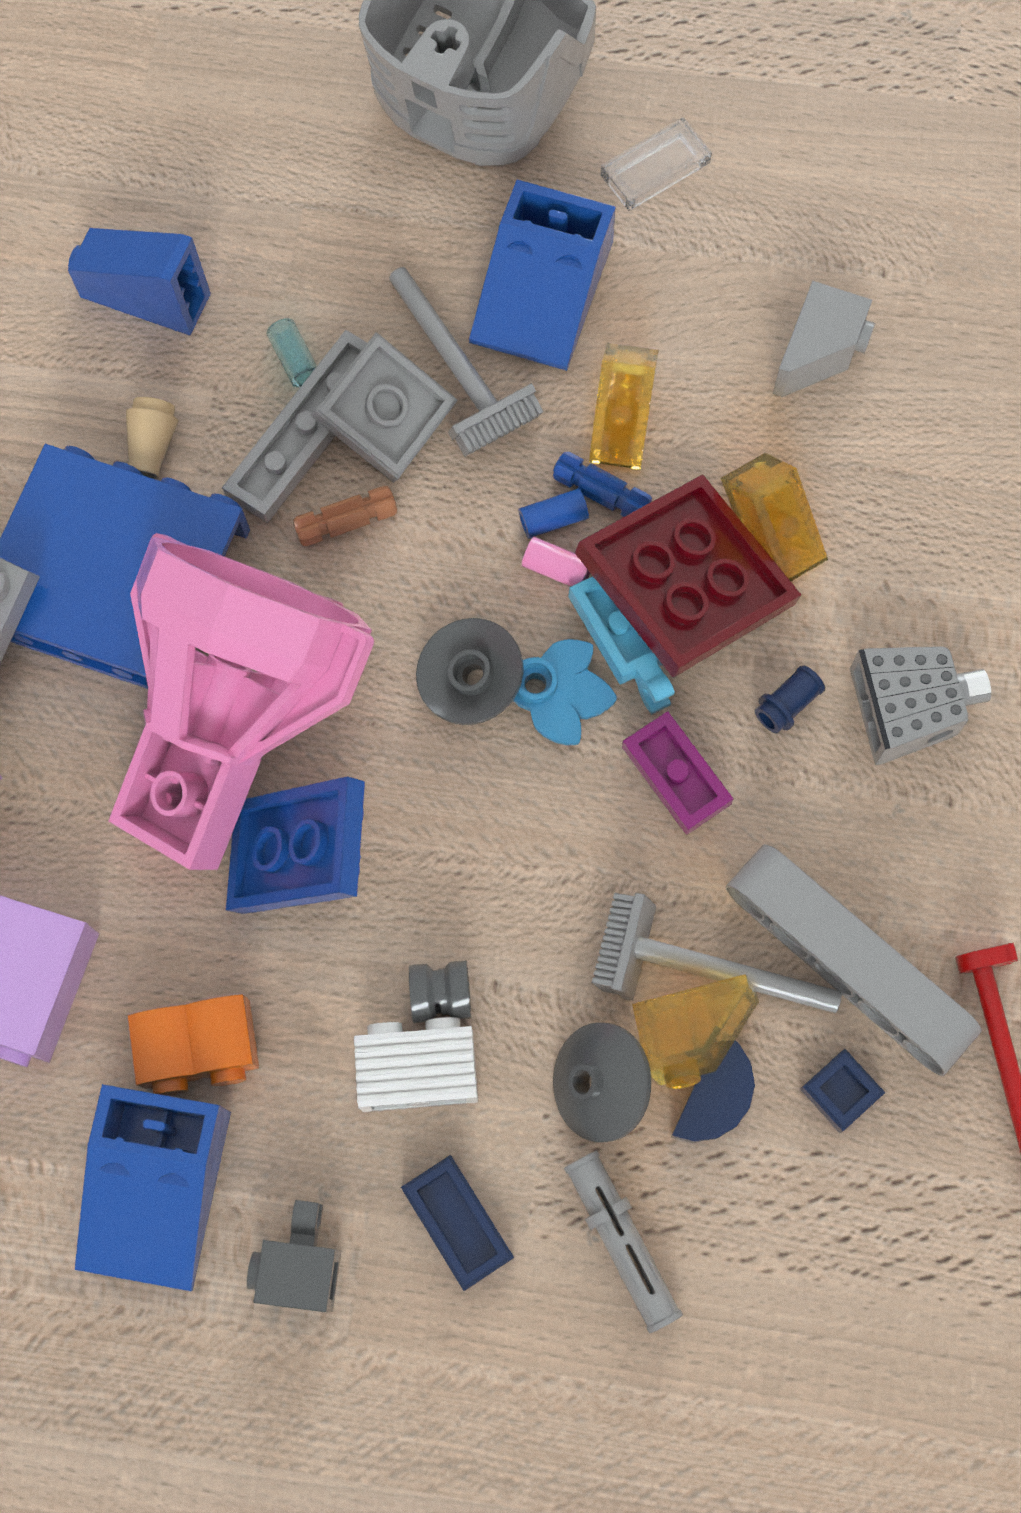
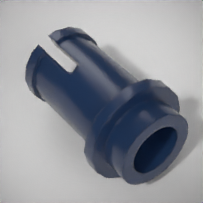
[755,665,825,734]

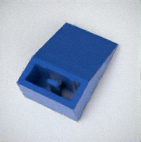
[469,179,616,371]
[75,1084,231,1291]

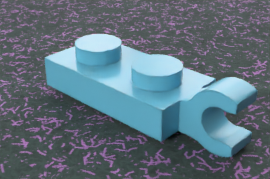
[568,577,675,715]

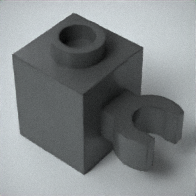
[247,1200,342,1312]

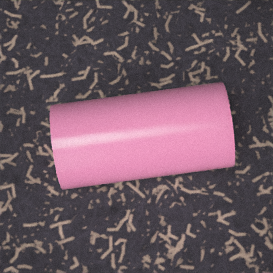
[522,537,590,586]

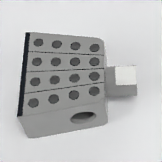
[850,646,991,765]

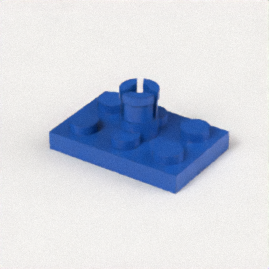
[226,776,365,914]

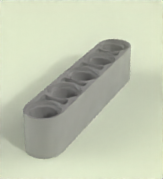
[726,844,982,1076]

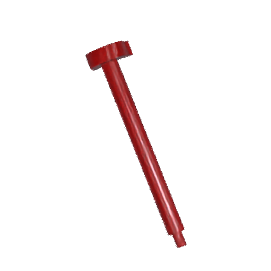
[955,942,1021,1153]

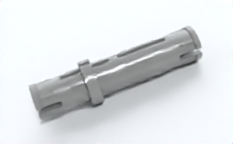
[564,1150,683,1333]

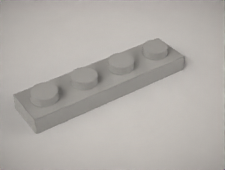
[222,330,367,523]

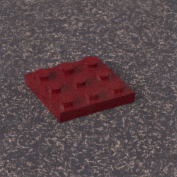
[574,474,802,678]

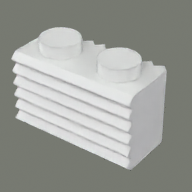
[354,1017,478,1112]

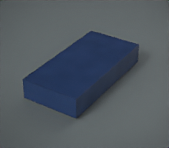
[401,1155,514,1291]

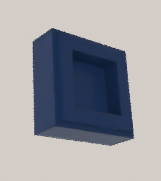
[800,1049,885,1133]

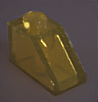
[589,343,659,470]
[720,453,828,581]
[632,974,759,1089]

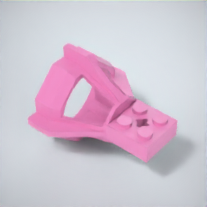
[108,533,374,870]

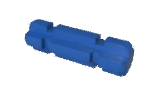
[553,452,652,517]

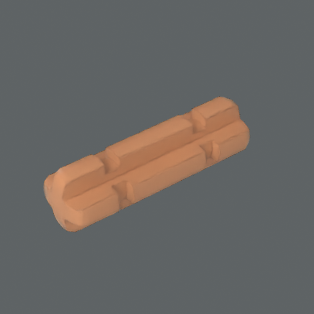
[293,486,397,546]

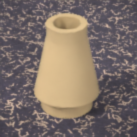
[126,397,179,479]

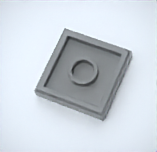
[311,332,458,483]

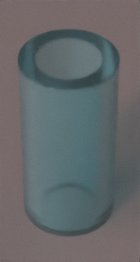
[266,318,317,387]

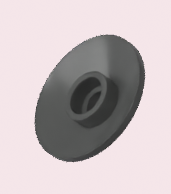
[416,618,524,725]
[553,1023,651,1142]

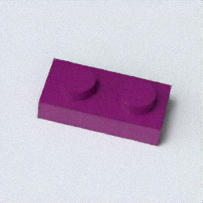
[622,711,734,835]

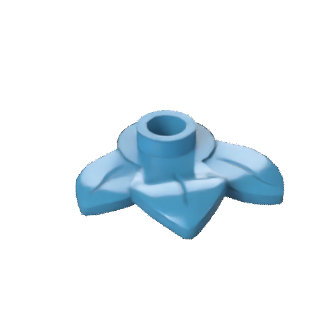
[513,639,617,745]

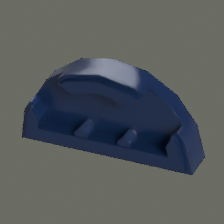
[671,1029,755,1143]

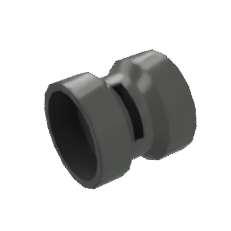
[409,960,471,1023]

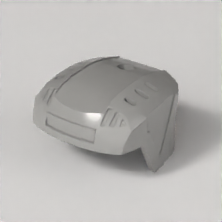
[359,0,596,166]

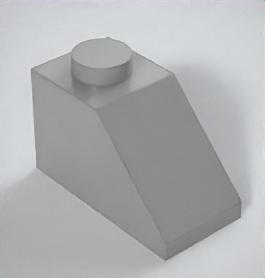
[773,281,875,397]

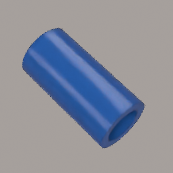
[518,488,589,539]

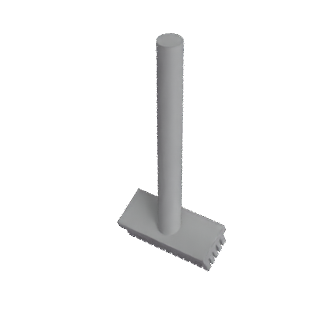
[389,267,544,457]
[592,893,842,1013]

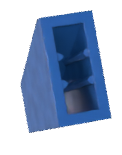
[68,228,211,336]

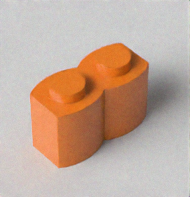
[128,994,259,1096]

